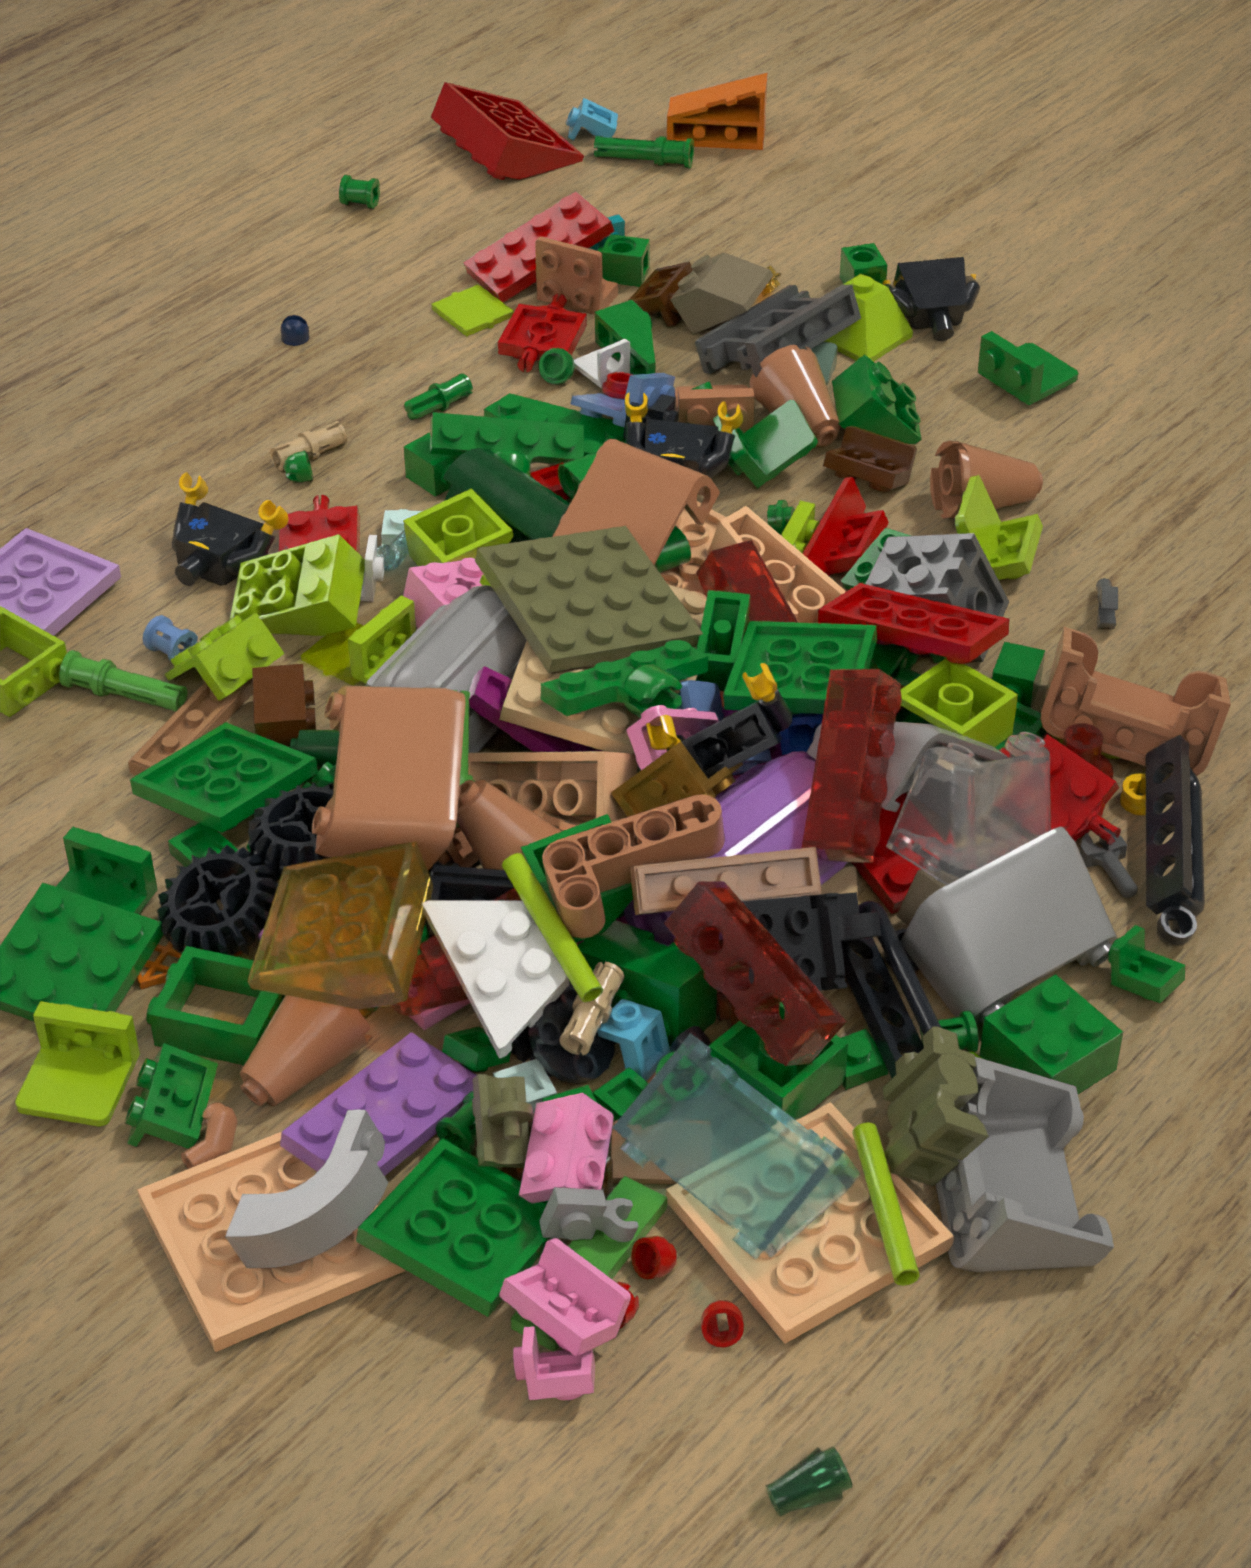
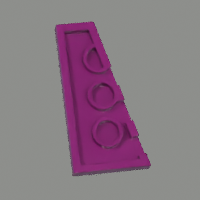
[469,666,602,752]

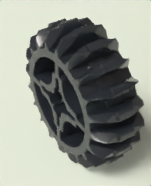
[248,782,357,887]
[156,845,283,956]

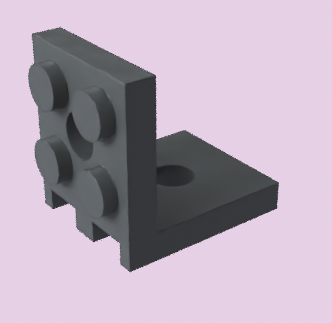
[866,533,1009,662]

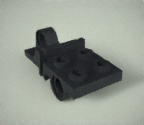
[725,892,881,1001]

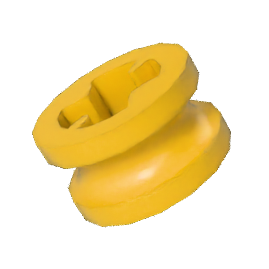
[1120,773,1146,816]

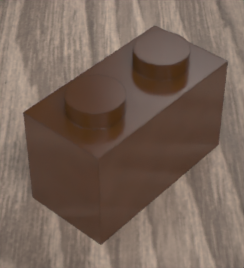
[252,664,317,747]

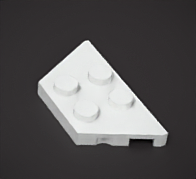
[422,901,569,1058]

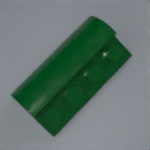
[443,448,570,543]

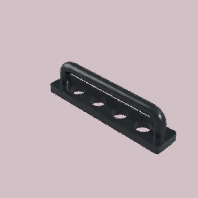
[1146,735,1205,917]
[841,901,941,1078]

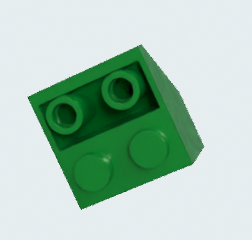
[832,354,922,444]

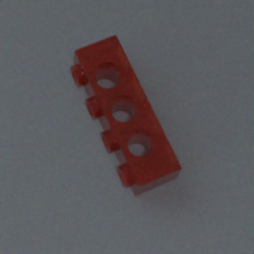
[664,881,847,1066]

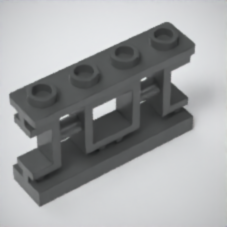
[695,284,861,377]

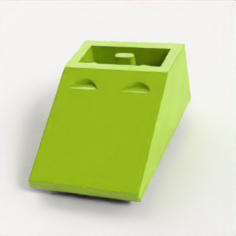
[230,534,365,636]

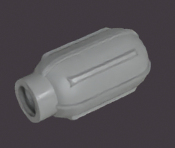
[365,585,527,753]

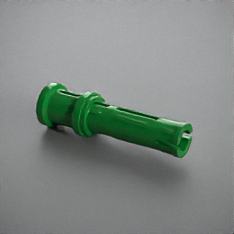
[594,136,694,168]

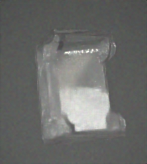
[886,732,1051,885]

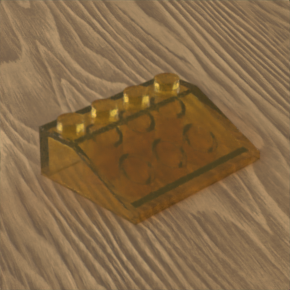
[247,841,434,1010]

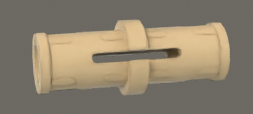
[270,421,347,471]
[560,962,624,1055]

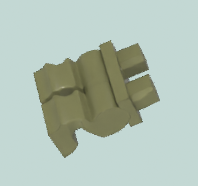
[883,1027,989,1186]

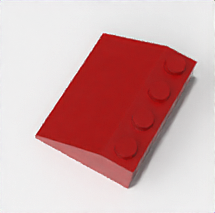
[431,82,584,180]

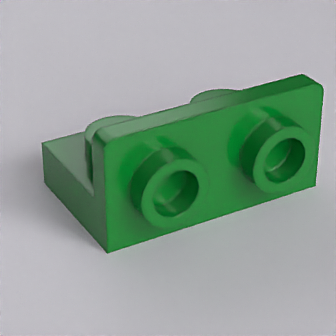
[124,1043,218,1149]

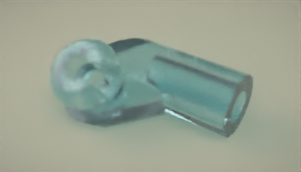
[377,529,409,571]

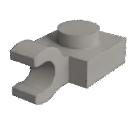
[539,1187,639,1242]

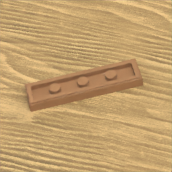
[128,678,253,775]
[629,847,822,915]

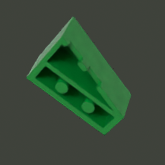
[578,920,718,1047]

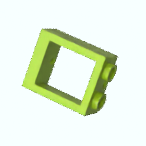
[0,606,67,717]

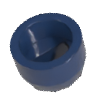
[280,315,310,346]

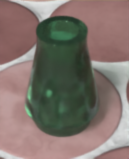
[765,1446,853,1517]

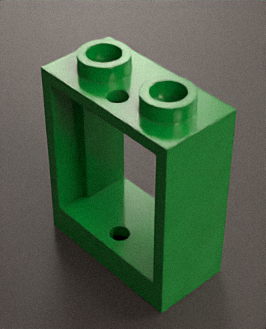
[146,946,294,1066]

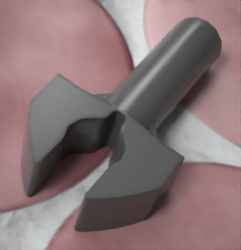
[1096,578,1118,629]
[1080,829,1138,899]

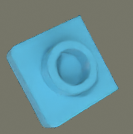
[566,98,618,141]
[597,999,670,1081]

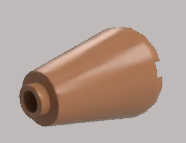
[749,345,840,447]
[930,441,1043,519]
[457,779,562,870]
[240,972,372,1107]

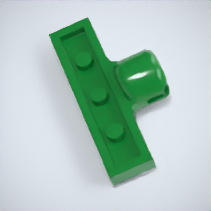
[430,412,584,476]
[540,640,708,718]

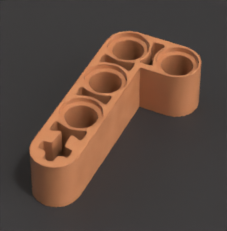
[542,794,725,938]

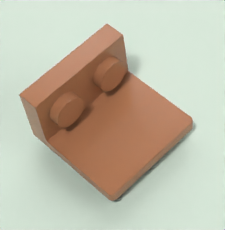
[535,237,618,315]

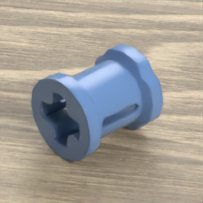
[142,615,198,660]

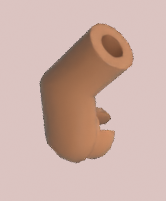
[181,1102,238,1169]

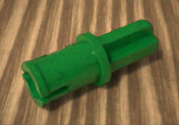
[404,373,473,420]

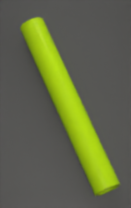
[502,853,603,1002]
[852,1122,920,1286]

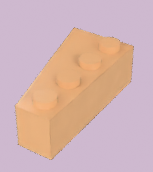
[707,506,846,623]
[468,751,637,830]

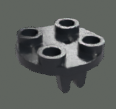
[528,986,617,1084]

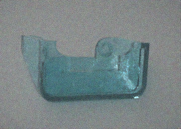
[612,1033,861,1260]

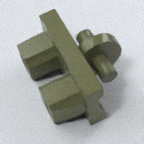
[472,1074,533,1168]

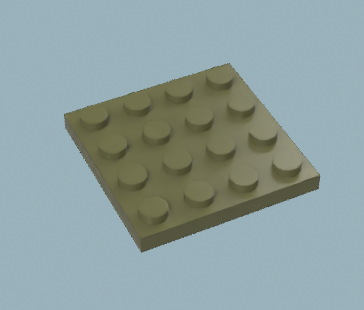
[475,526,703,673]

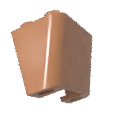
[553,439,720,565]

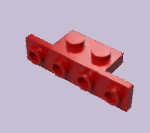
[802,477,889,576]

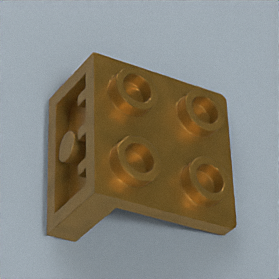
[611,742,743,817]

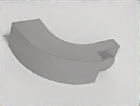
[225,1110,388,1268]

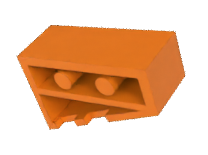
[667,72,768,150]

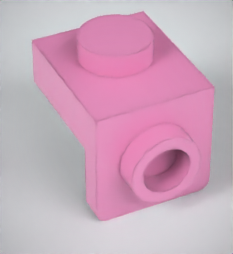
[513,1326,595,1400]

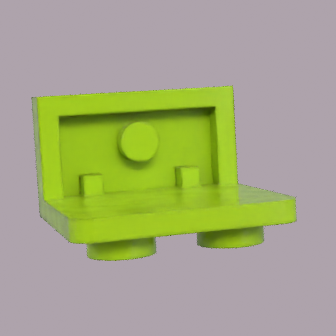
[955,475,1043,580]
[348,595,416,684]
[164,613,285,701]
[15,1001,140,1127]

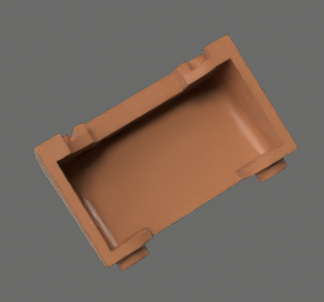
[1040,627,1231,776]
[312,686,466,882]

